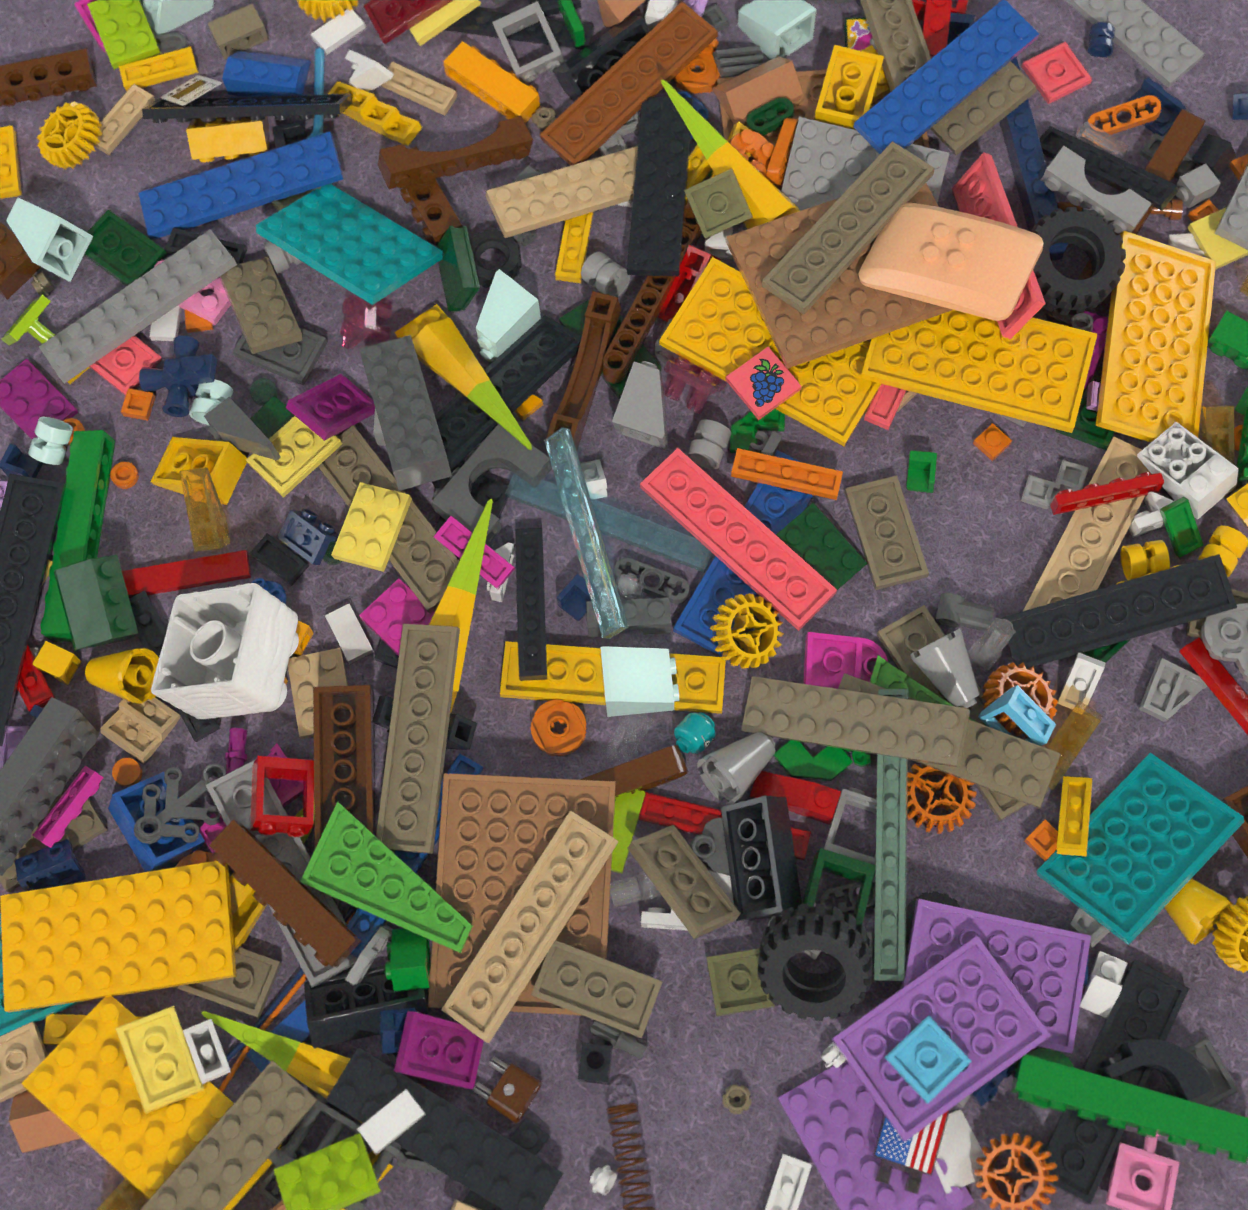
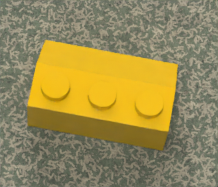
[186,116,270,162]

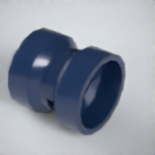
[1088,22,1115,58]

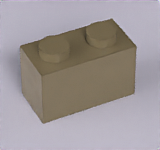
[207,4,269,59]

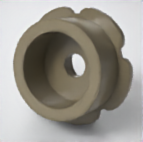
[532,107,556,130]
[31,272,55,296]
[722,1084,752,1115]

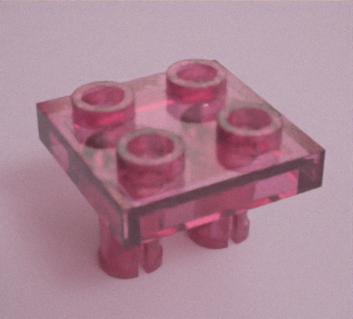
[340,293,392,349]
[663,357,727,414]

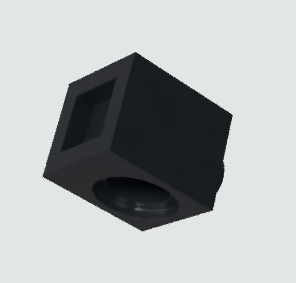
[578,1039,613,1085]

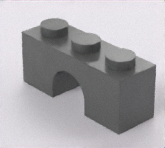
[586,598,671,637]

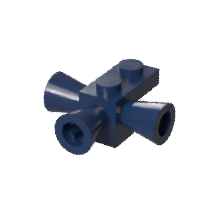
[139,336,217,417]

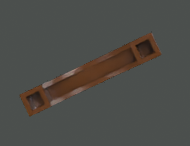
[378,116,533,190]
[546,291,621,454]

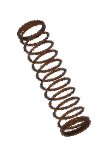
[606,1103,655,1210]

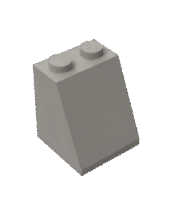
[612,361,668,450]

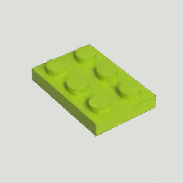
[87,0,160,70]
[273,1133,381,1210]

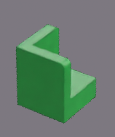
[906,451,937,493]

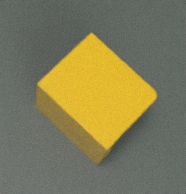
[33,641,82,685]

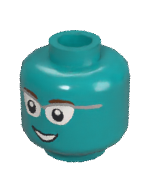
[674,712,716,754]

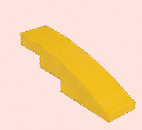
[328,81,422,146]

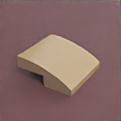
[100,697,180,764]

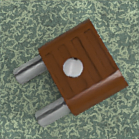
[473,1057,542,1124]

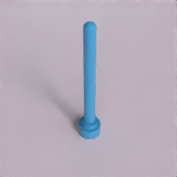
[308,48,325,138]

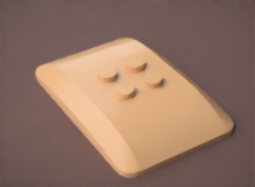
[859,202,1043,321]

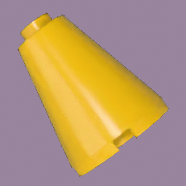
[85,648,159,704]
[1164,878,1233,945]

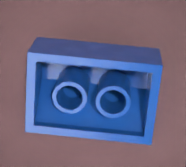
[222,51,311,96]
[108,772,205,872]

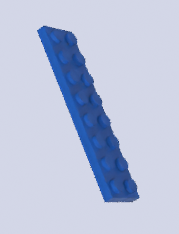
[853,0,1039,154]
[139,132,344,240]
[673,450,815,657]

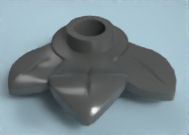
[690,818,730,874]

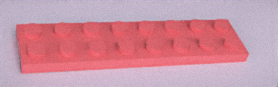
[952,152,1046,339]
[640,448,837,631]

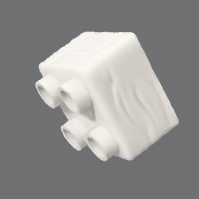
[151,583,299,719]

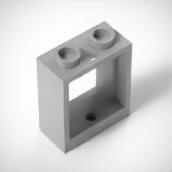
[492,1,564,83]
[824,787,877,876]

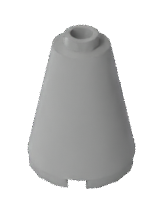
[909,628,979,708]
[697,732,775,805]

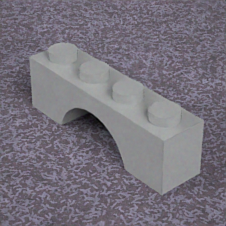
[1041,146,1152,234]

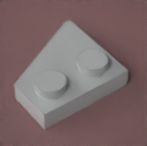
[1139,658,1207,722]

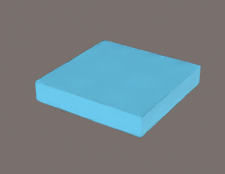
[884,1016,972,1104]

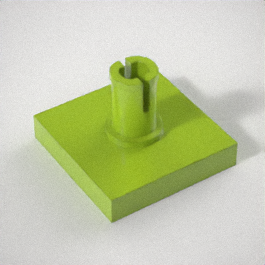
[1,295,55,346]

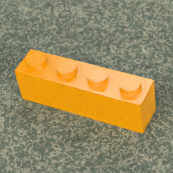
[443,41,540,124]

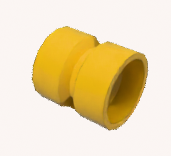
[1198,525,1248,577]
[1120,540,1170,581]

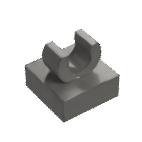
[748,431,782,456]

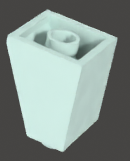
[139,0,214,36]
[738,0,816,60]
[6,198,93,282]
[476,269,541,363]
[601,647,679,717]

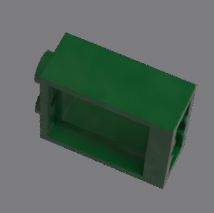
[802,848,876,925]

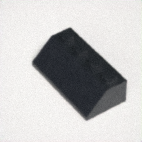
[553,16,650,102]
[721,796,802,921]
[304,966,429,1048]

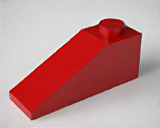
[658,245,722,322]
[749,771,841,825]

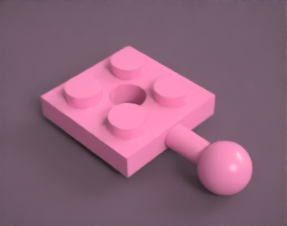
[154,260,231,325]
[1105,1134,1180,1210]

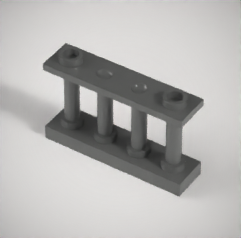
[268,1093,407,1210]

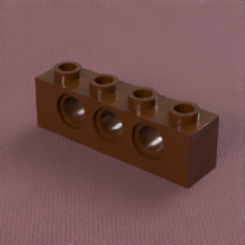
[0,48,97,106]
[399,146,462,247]

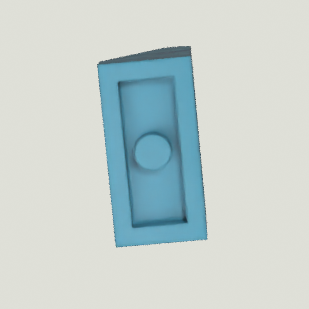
[978,685,1056,746]

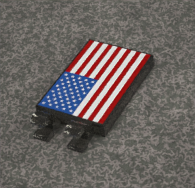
[872,1109,950,1194]

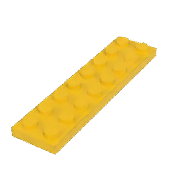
[500,641,726,714]

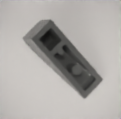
[204,397,281,460]

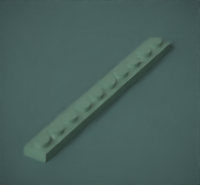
[874,689,908,982]

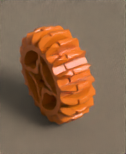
[981,662,1058,737]
[907,764,977,834]
[974,1132,1058,1210]

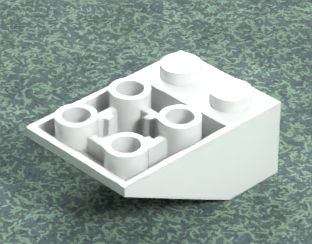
[1137,422,1238,520]

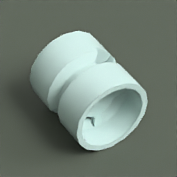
[189,379,233,425]
[28,417,73,465]

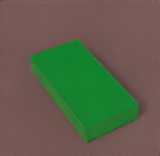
[558,0,585,47]
[1160,497,1204,558]

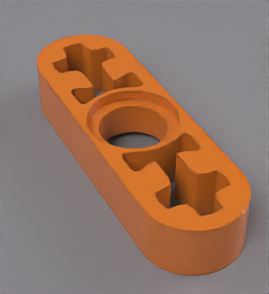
[1087,95,1161,138]
[767,118,799,185]

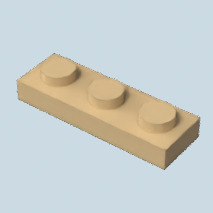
[381,62,457,116]
[95,84,155,155]

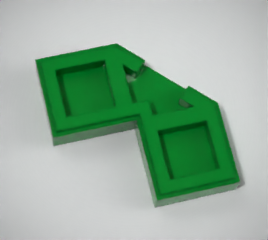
[730,409,785,453]
[773,740,853,781]

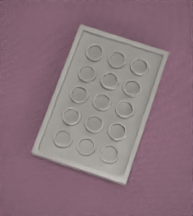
[781,117,949,211]

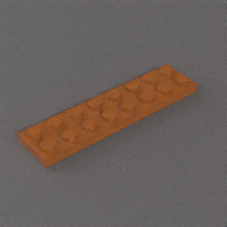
[540,2,718,166]

